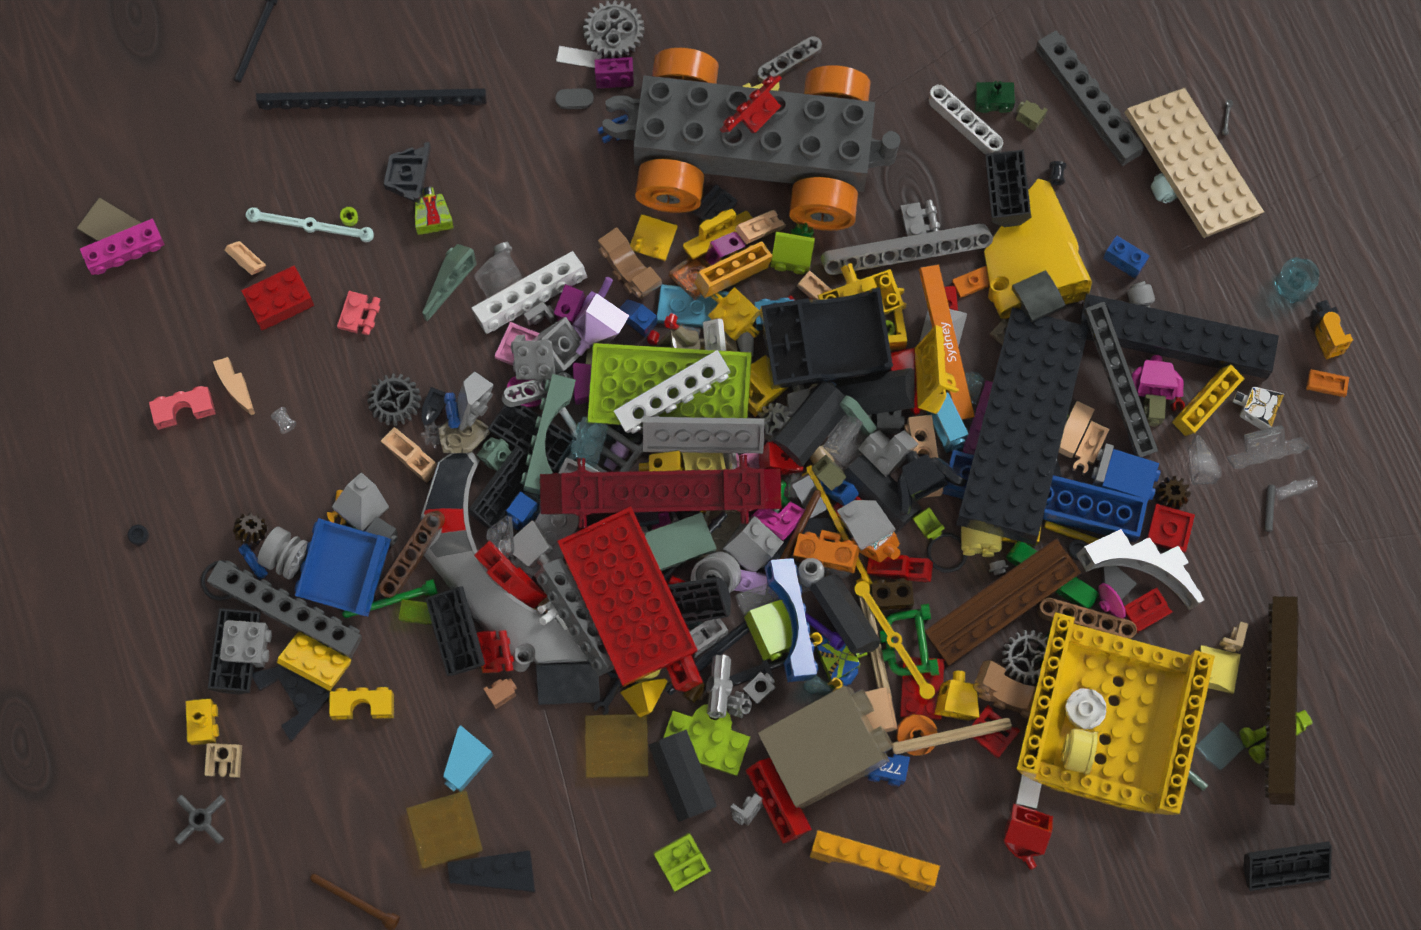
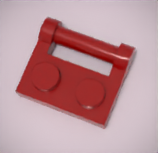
[971,705,1021,759]

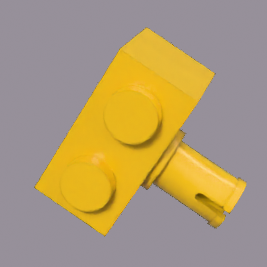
[186,699,219,745]

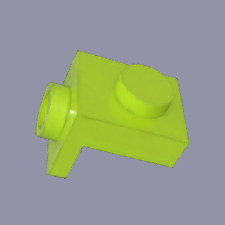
[912,507,944,540]

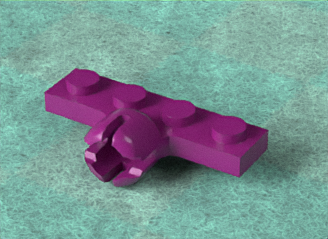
[962,380,993,455]

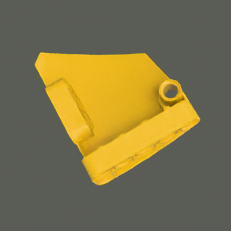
[984,179,1092,319]

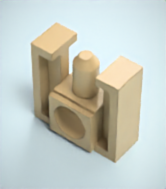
[205,743,242,777]

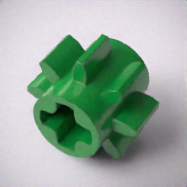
[791,222,814,238]

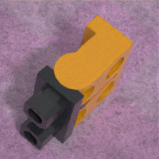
[1310,300,1353,360]

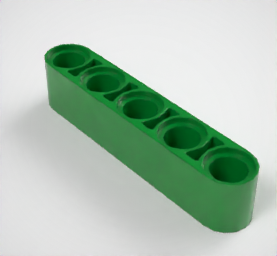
[1006,541,1099,609]

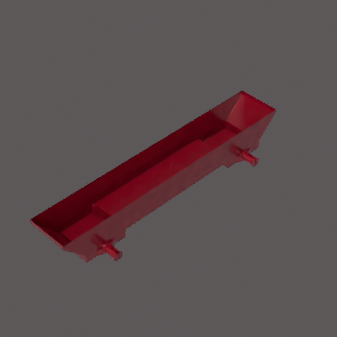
[540,455,781,528]

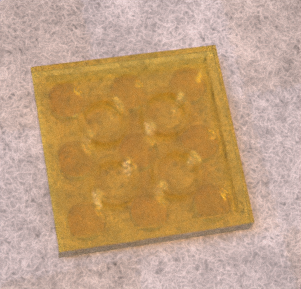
[586,715,648,778]
[406,791,483,869]

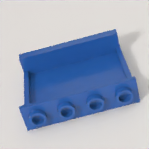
[295,518,391,617]

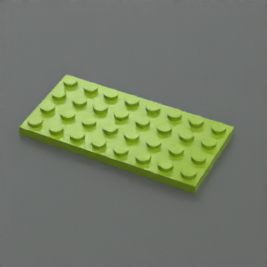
[588,343,752,426]

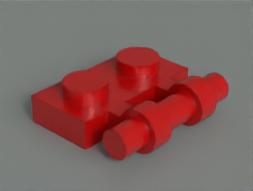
[477,630,514,673]

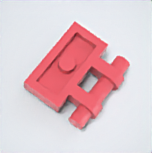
[337,291,381,336]

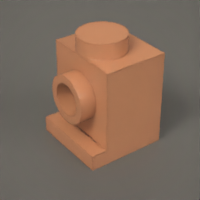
[484,678,517,709]

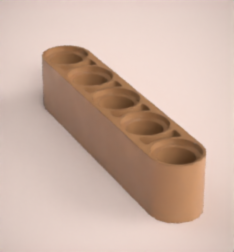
[1037,598,1137,639]

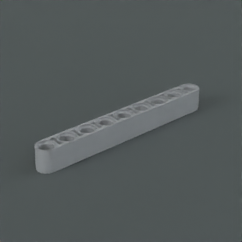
[821,224,993,275]

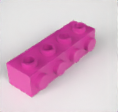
[80,218,165,275]

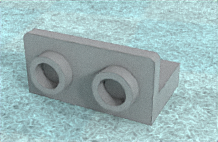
[730,794,762,825]

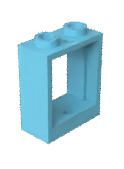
[926,392,968,453]

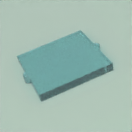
[1196,722,1246,770]

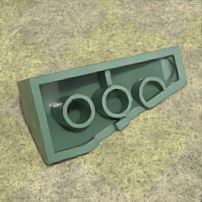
[422,244,477,321]

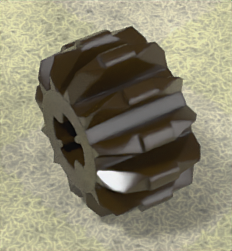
[1156,476,1191,509]
[233,512,268,547]

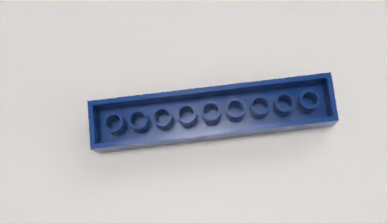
[942,450,1148,543]

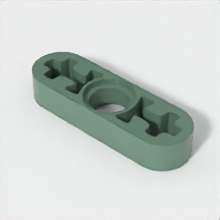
[839,396,877,436]

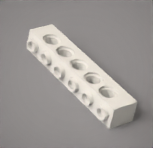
[472,251,587,334]
[614,350,731,434]

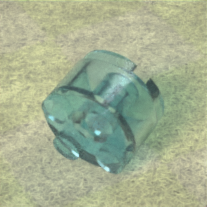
[1275,257,1320,303]

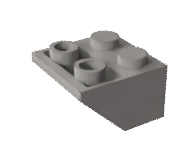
[456,372,494,431]

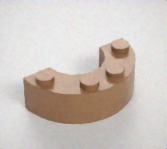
[598,227,662,299]
[973,660,1037,719]

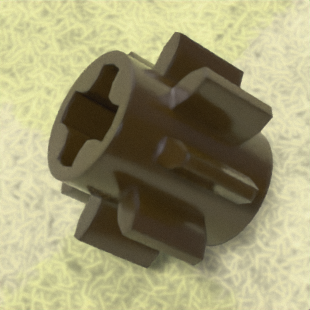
[682,683,707,703]

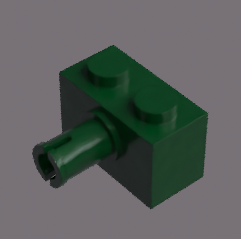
[974,81,1015,113]

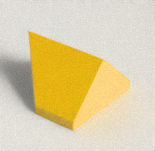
[620,678,668,717]

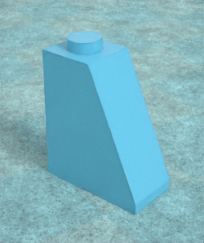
[444,726,493,793]

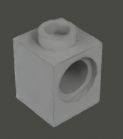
[743,672,776,704]

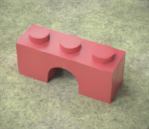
[149,386,216,430]

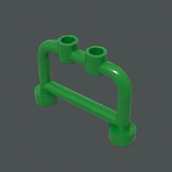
[880,603,939,676]

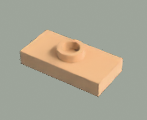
[225,241,266,275]
[797,271,832,300]

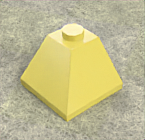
[1199,645,1241,694]

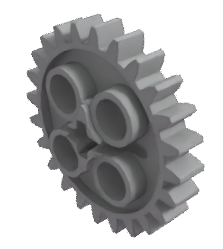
[583,0,645,58]

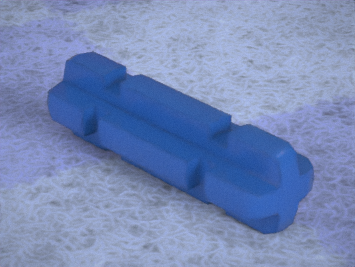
[444,393,460,428]
[238,543,268,580]

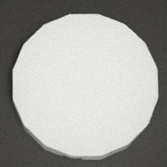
[1065,688,1106,730]

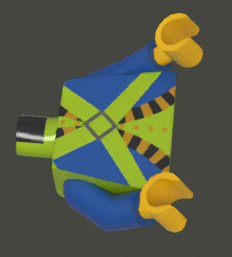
[809,632,868,692]

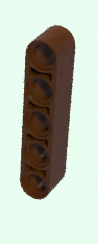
[380,511,445,597]

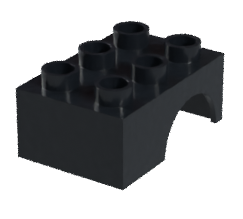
[759,287,893,389]

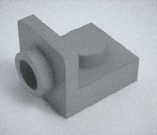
[524,302,555,326]

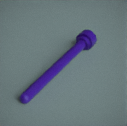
[768,588,845,650]

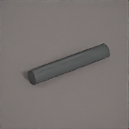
[1264,485,1276,532]

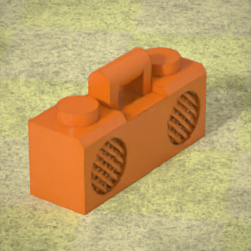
[793,530,860,573]

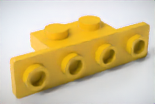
[683,209,753,260]

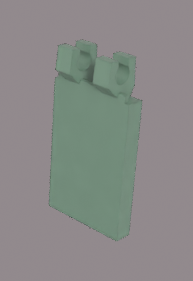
[645,513,716,571]

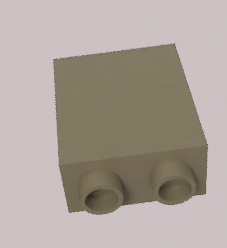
[758,686,893,808]

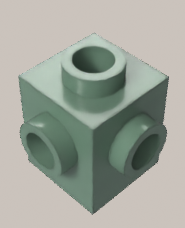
[477,437,511,471]

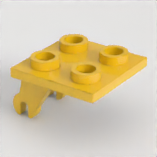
[630,214,678,261]

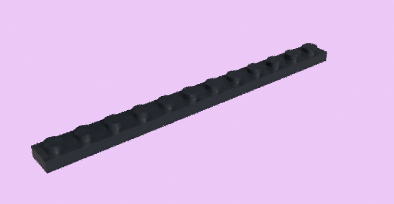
[256,89,487,110]

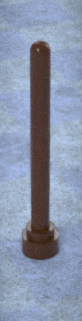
[780,490,821,559]
[310,874,401,930]

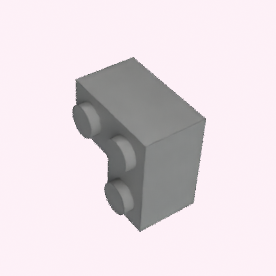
[858,430,918,476]

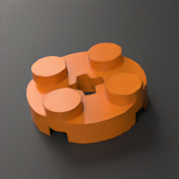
[896,714,937,756]

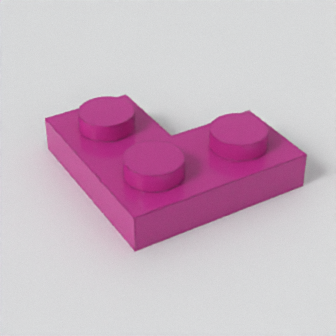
[751,502,805,540]

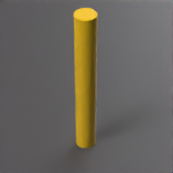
[1044,521,1099,544]

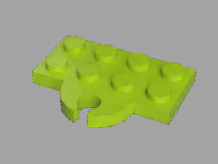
[663,704,750,776]

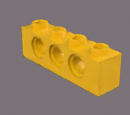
[1172,365,1244,436]

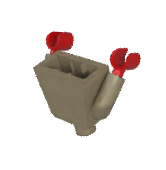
[647,313,705,350]

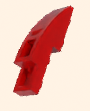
[474,540,547,609]

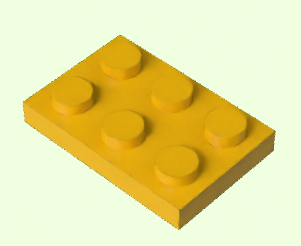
[277,631,351,691]

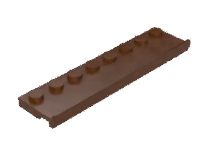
[925,539,1081,666]

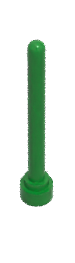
[342,579,438,618]

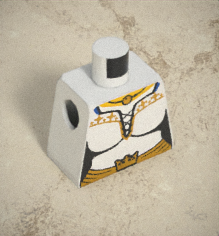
[1233,387,1284,433]

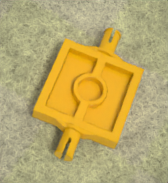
[708,287,760,341]

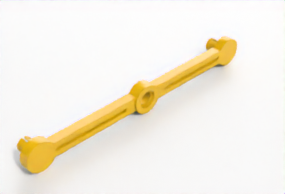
[802,465,872,586]
[855,581,935,699]

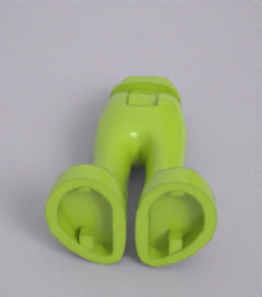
[1239,710,1312,764]

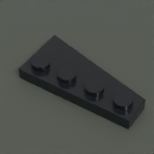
[447,850,536,893]

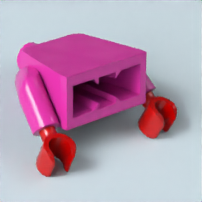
[1131,355,1185,411]

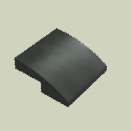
[1011,270,1065,323]

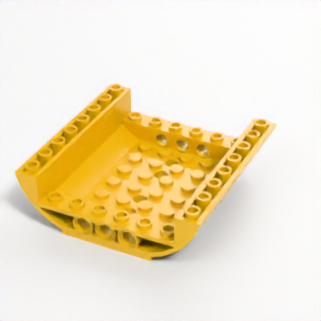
[1017,612,1215,815]

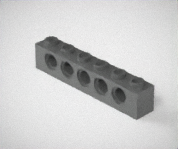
[535,558,615,676]

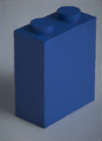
[1101,449,1161,501]

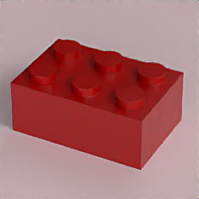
[241,265,314,331]

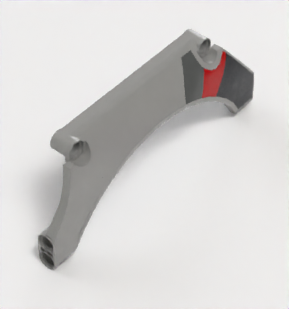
[419,452,589,672]

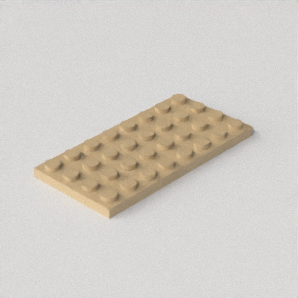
[1124,88,1264,238]

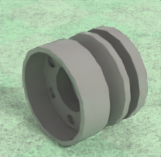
[257,526,309,580]

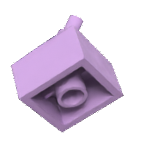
[572,294,629,356]

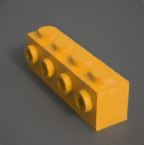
[694,241,773,298]

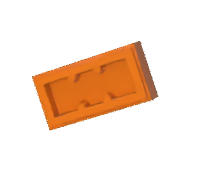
[952,266,990,298]
[1306,369,1349,397]

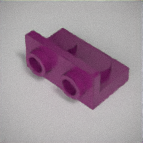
[595,57,634,88]

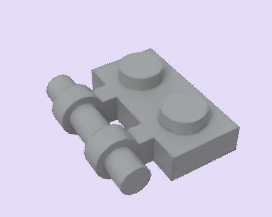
[900,200,941,237]

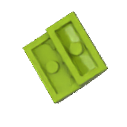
[653,833,711,891]

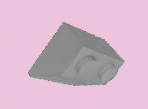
[532,317,588,374]
[722,516,783,572]

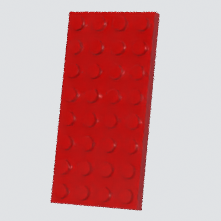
[557,507,698,687]

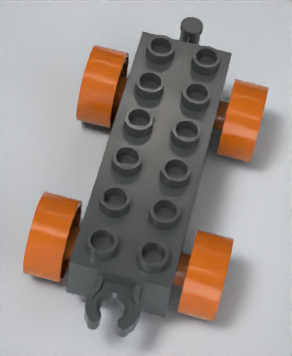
[602,48,900,231]

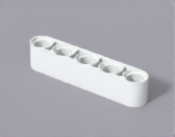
[929,85,1003,154]

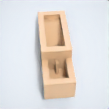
[213,357,255,415]
[1059,401,1094,458]
[381,427,437,483]

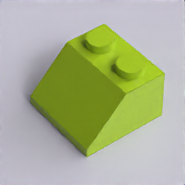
[771,232,815,275]

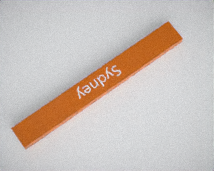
[919,265,975,420]

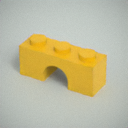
[330,687,394,720]

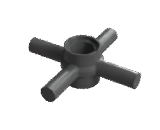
[174,795,226,845]

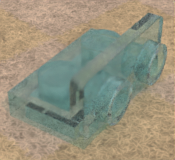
[571,417,608,464]

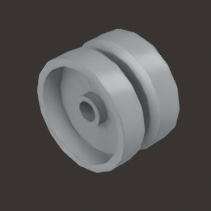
[691,552,741,594]

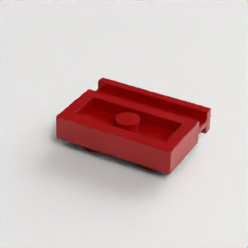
[1124,587,1172,633]

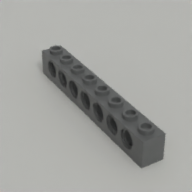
[1035,30,1144,166]
[1083,302,1158,457]
[207,560,363,659]

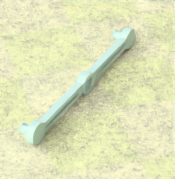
[246,208,374,242]

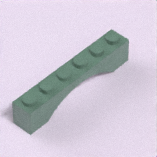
[521,374,576,495]

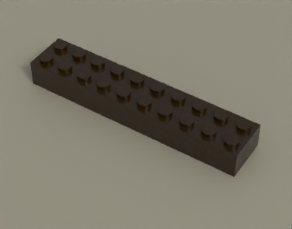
[1264,596,1299,806]

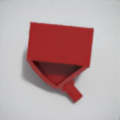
[1004,804,1053,869]

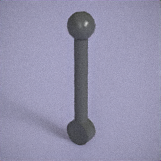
[1221,100,1233,136]

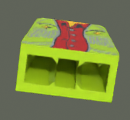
[415,187,454,235]

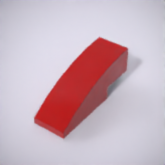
[867,555,933,582]

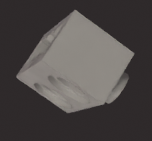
[690,619,728,658]

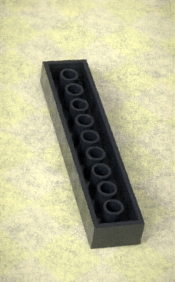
[1078,294,1279,379]

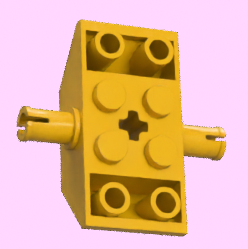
[817,263,904,315]

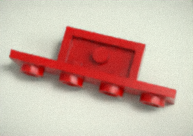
[720,75,782,133]

